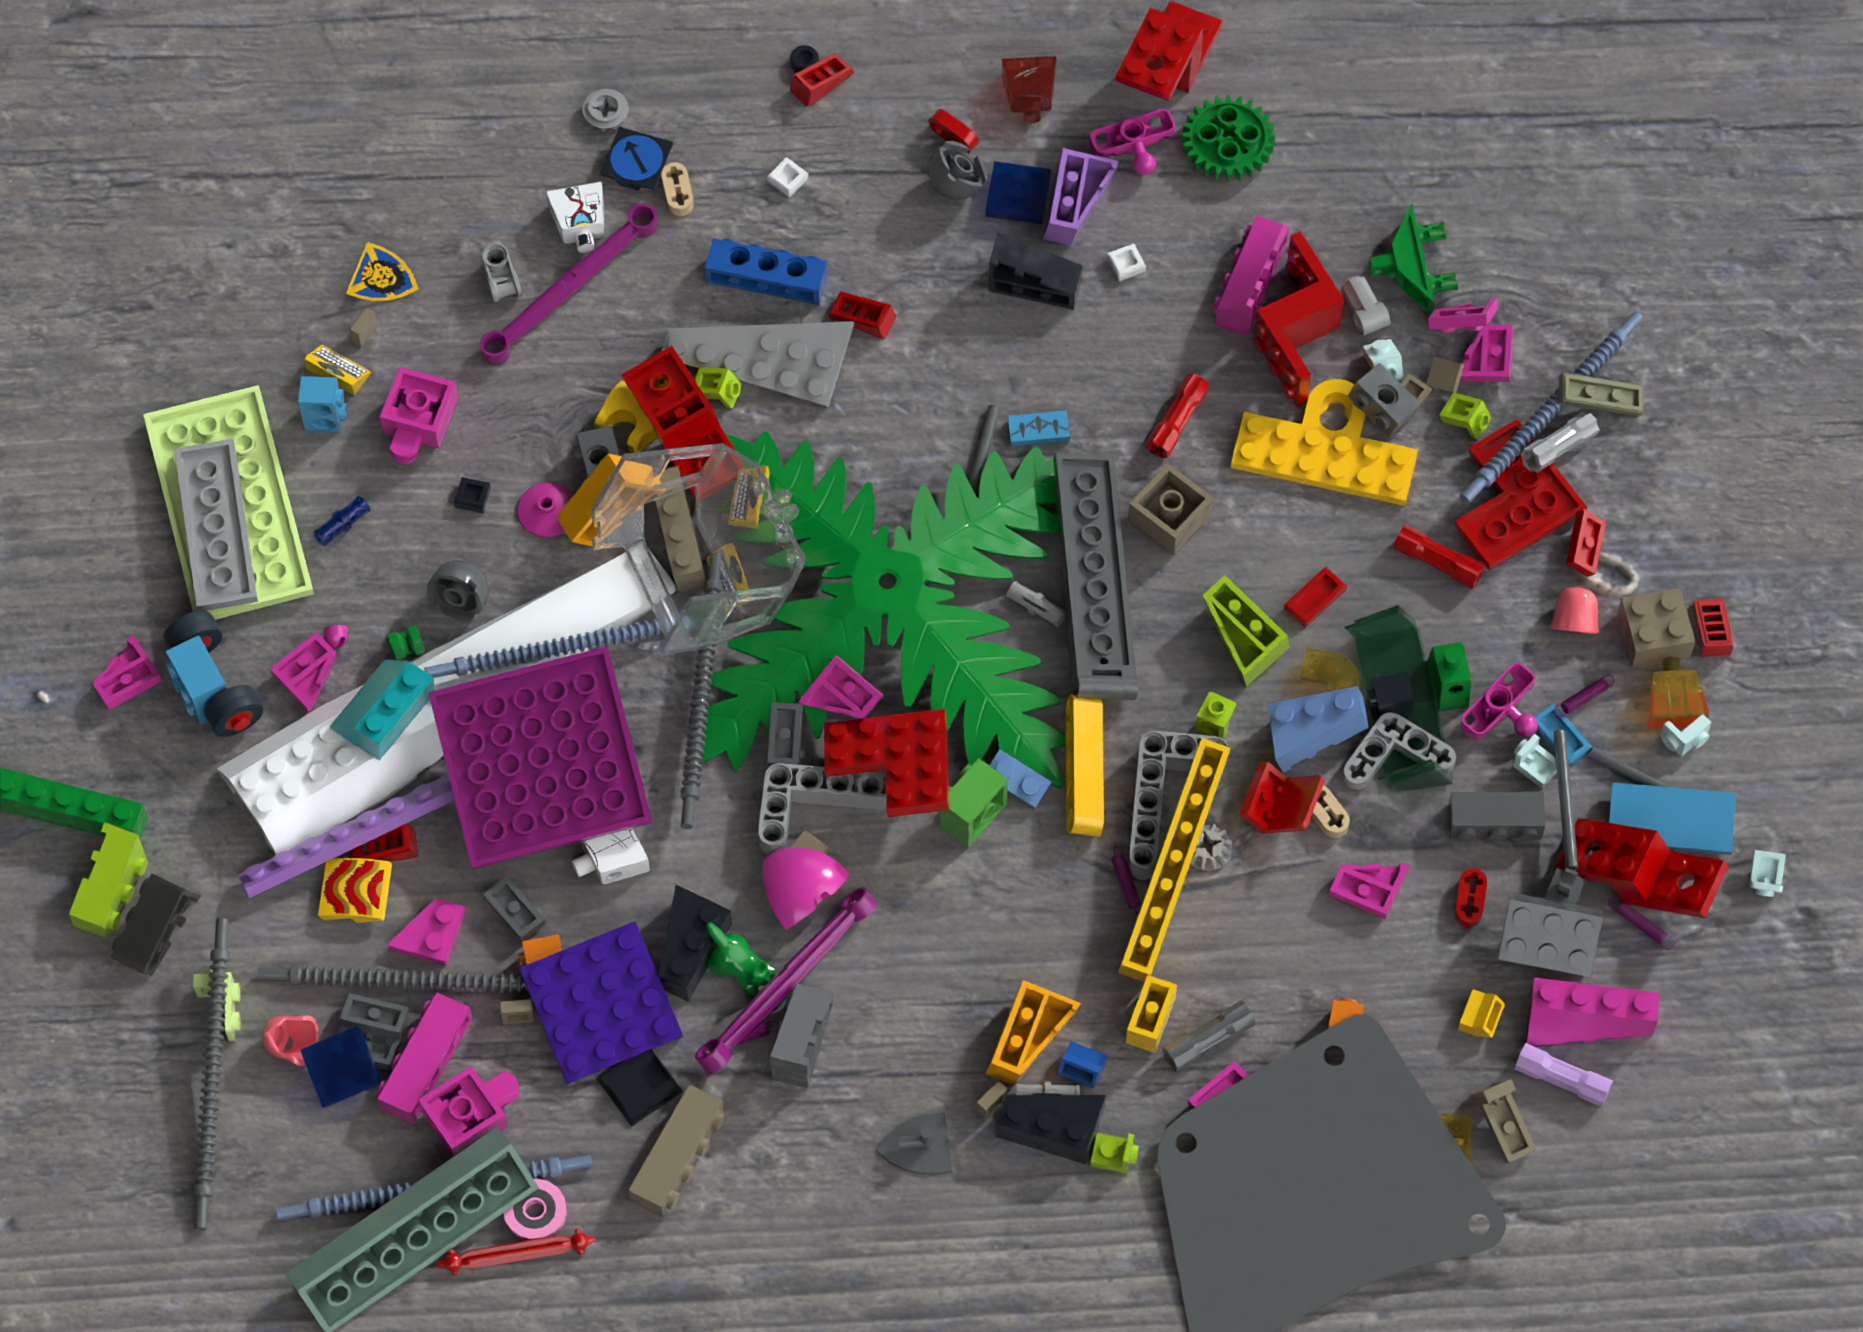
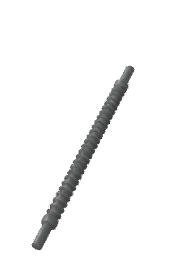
[680,553,723,829]
[193,918,230,1230]
[258,965,529,994]

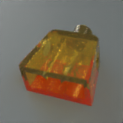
[1647,657,1709,729]

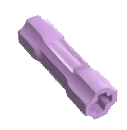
[1514,1043,1613,1107]

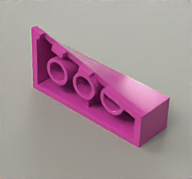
[1212,215,1290,336]
[1526,978,1660,1048]

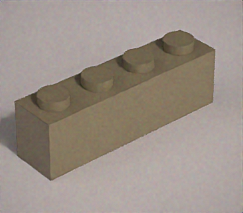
[653,466,706,593]
[628,1084,726,1217]

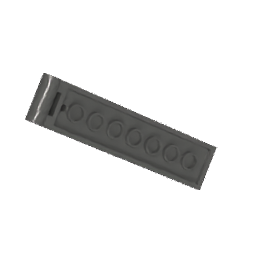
[1053,453,1138,700]

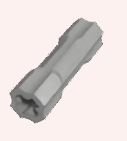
[1520,412,1600,472]

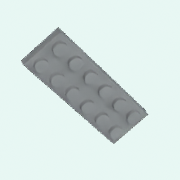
[174,439,258,611]

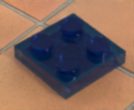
[985,161,1051,224]
[300,1025,382,1108]

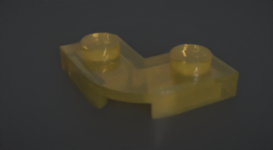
[1300,648,1361,692]

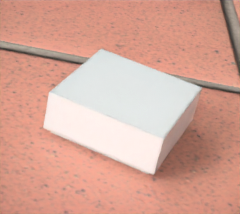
[767,157,808,197]
[1107,243,1146,282]

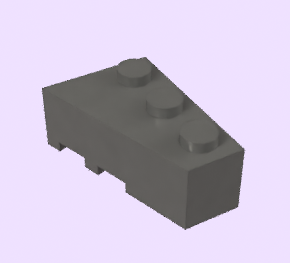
[767,983,833,1088]

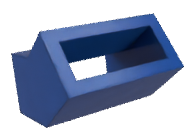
[1057,1041,1107,1088]

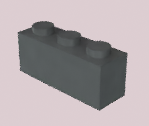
[1449,792,1545,841]

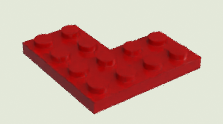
[1454,419,1587,571]
[824,709,950,817]

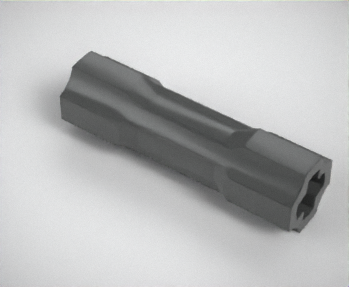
[1162,1000,1255,1072]

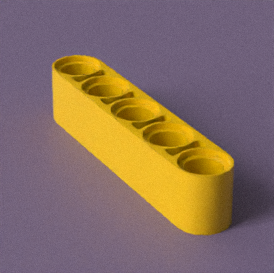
[1065,694,1104,837]

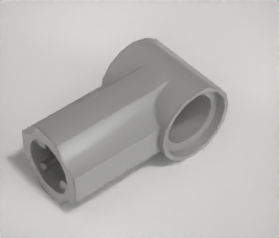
[1341,276,1391,336]

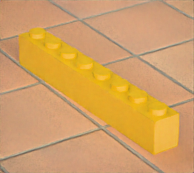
[1118,738,1231,982]

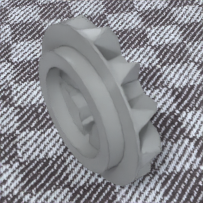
[582,89,629,132]
[1190,824,1232,871]

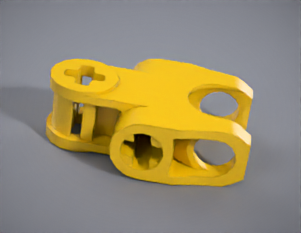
[594,379,668,455]

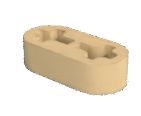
[662,162,693,216]
[1311,785,1350,838]

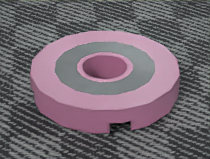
[504,1179,567,1241]

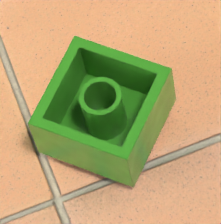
[939,758,1008,848]

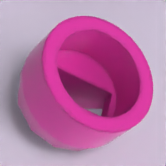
[323,625,348,648]

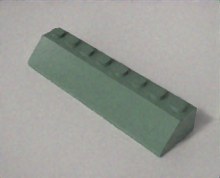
[285,1127,539,1332]

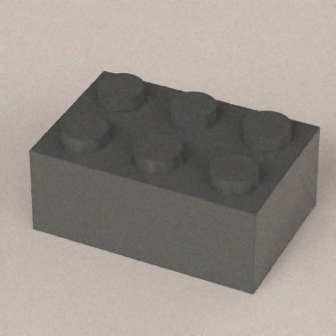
[1498,892,1603,977]

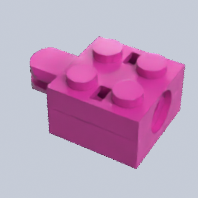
[380,367,458,464]
[418,1066,520,1158]

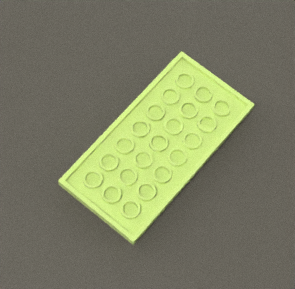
[143,385,314,620]

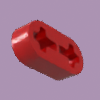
[928,109,979,153]
[1454,868,1487,928]

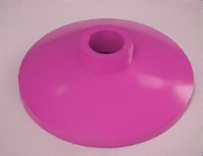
[518,483,573,537]

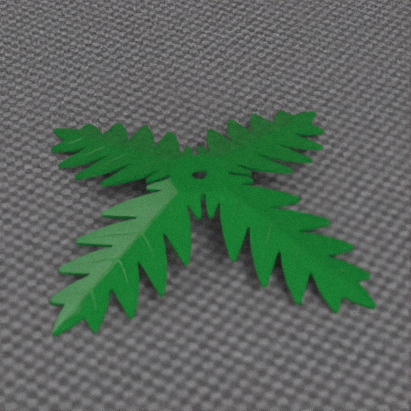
[688,431,1082,788]

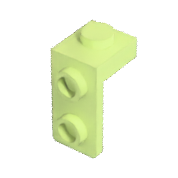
[193,970,241,1041]

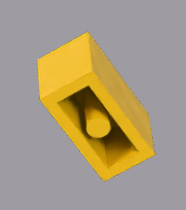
[1126,975,1177,1053]

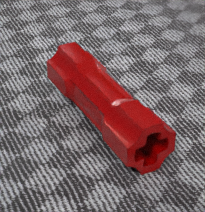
[1146,373,1209,458]
[1393,524,1485,589]

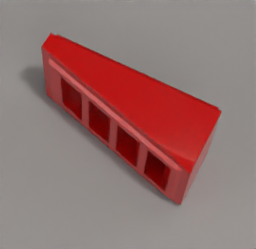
[790,53,854,107]
[828,291,896,339]
[1693,598,1734,657]
[351,823,418,862]

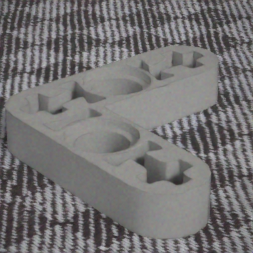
[1343,712,1456,790]

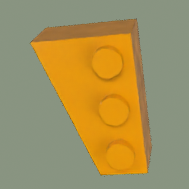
[556,453,665,546]
[985,980,1081,1086]

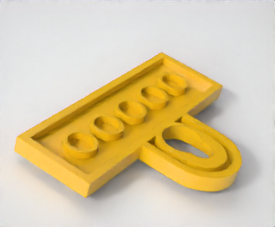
[1231,379,1418,506]

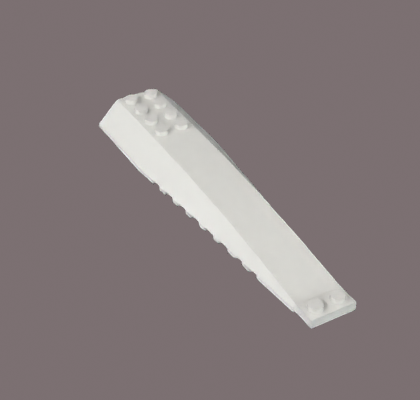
[217,541,677,855]

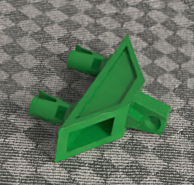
[1369,203,1459,316]

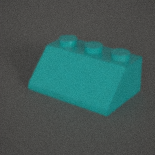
[330,660,434,761]

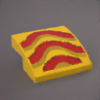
[318,858,392,923]

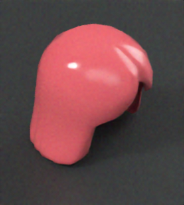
[1550,587,1599,634]
[262,1015,319,1066]

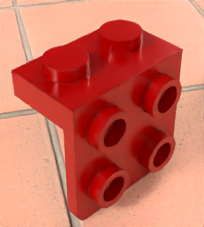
[1239,762,1324,834]

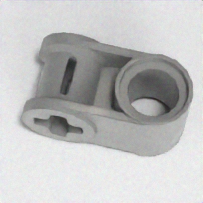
[482,243,522,303]

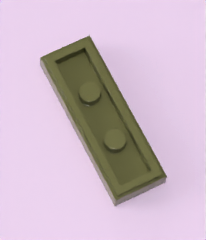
[1559,373,1643,417]

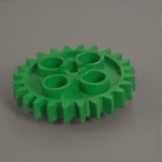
[1181,95,1276,182]

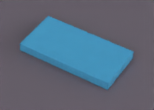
[1609,782,1736,855]

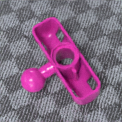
[1090,109,1175,175]
[1461,663,1538,741]

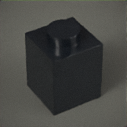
[1366,672,1415,718]

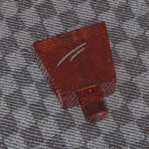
[1001,56,1057,124]

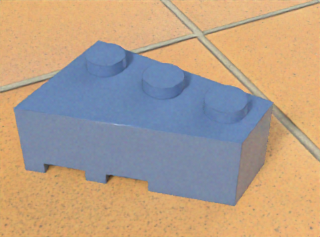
[1268,686,1369,773]

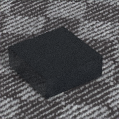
[454,477,491,513]

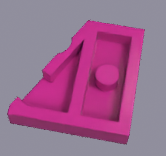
[1460,325,1513,382]

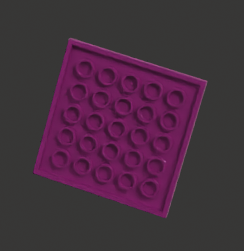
[428,646,653,870]

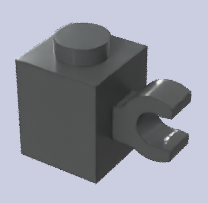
[1544,868,1586,905]

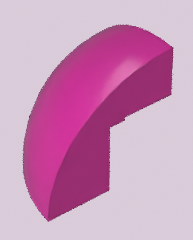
[762,847,850,930]

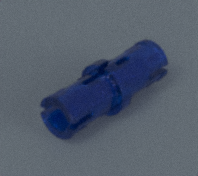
[313,496,370,547]

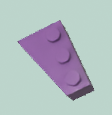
[1043,148,1119,246]

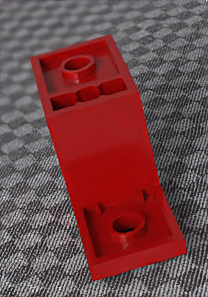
[1115,0,1222,102]
[1253,231,1344,407]

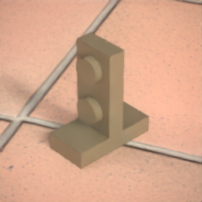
[1468,1079,1537,1163]

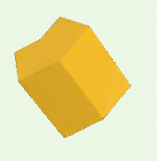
[1458,989,1505,1038]

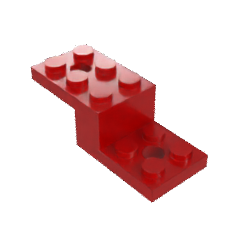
[621,346,747,504]
[1554,818,1729,918]

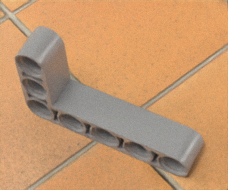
[1129,731,1228,880]
[758,763,886,855]

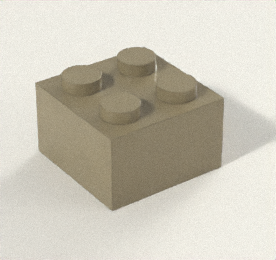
[1128,464,1214,554]
[1617,588,1695,667]

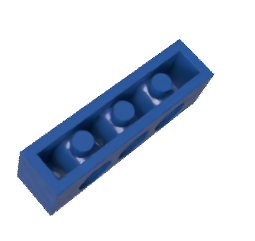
[705,238,828,305]

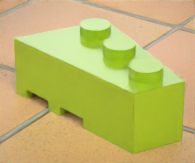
[1203,575,1290,688]
[69,822,148,939]

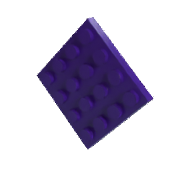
[519,921,683,1085]

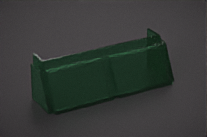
[1345,605,1454,792]

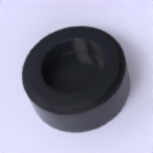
[790,45,819,73]

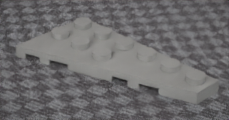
[662,321,854,407]

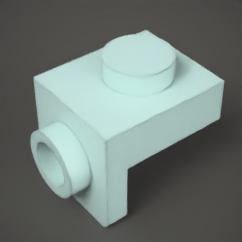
[1363,339,1404,382]
[1660,714,1711,757]
[1513,734,1557,789]
[1749,850,1786,897]

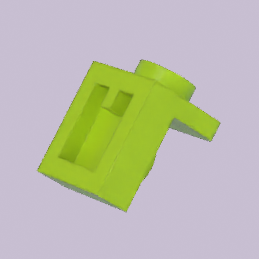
[695,367,742,408]
[1439,393,1491,440]
[1195,692,1236,740]
[1090,1133,1139,1174]

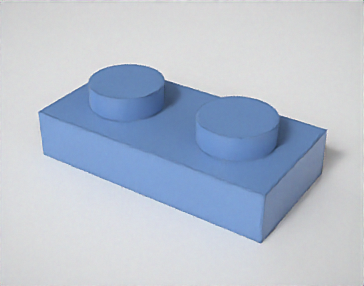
[989,750,1051,809]

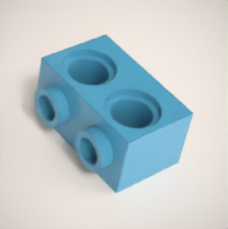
[298,376,347,432]

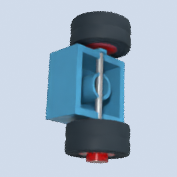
[163,610,263,737]

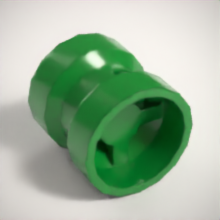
[387,625,425,661]

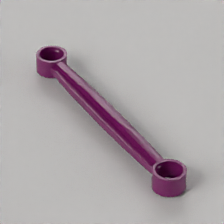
[480,204,658,365]
[695,887,877,1073]

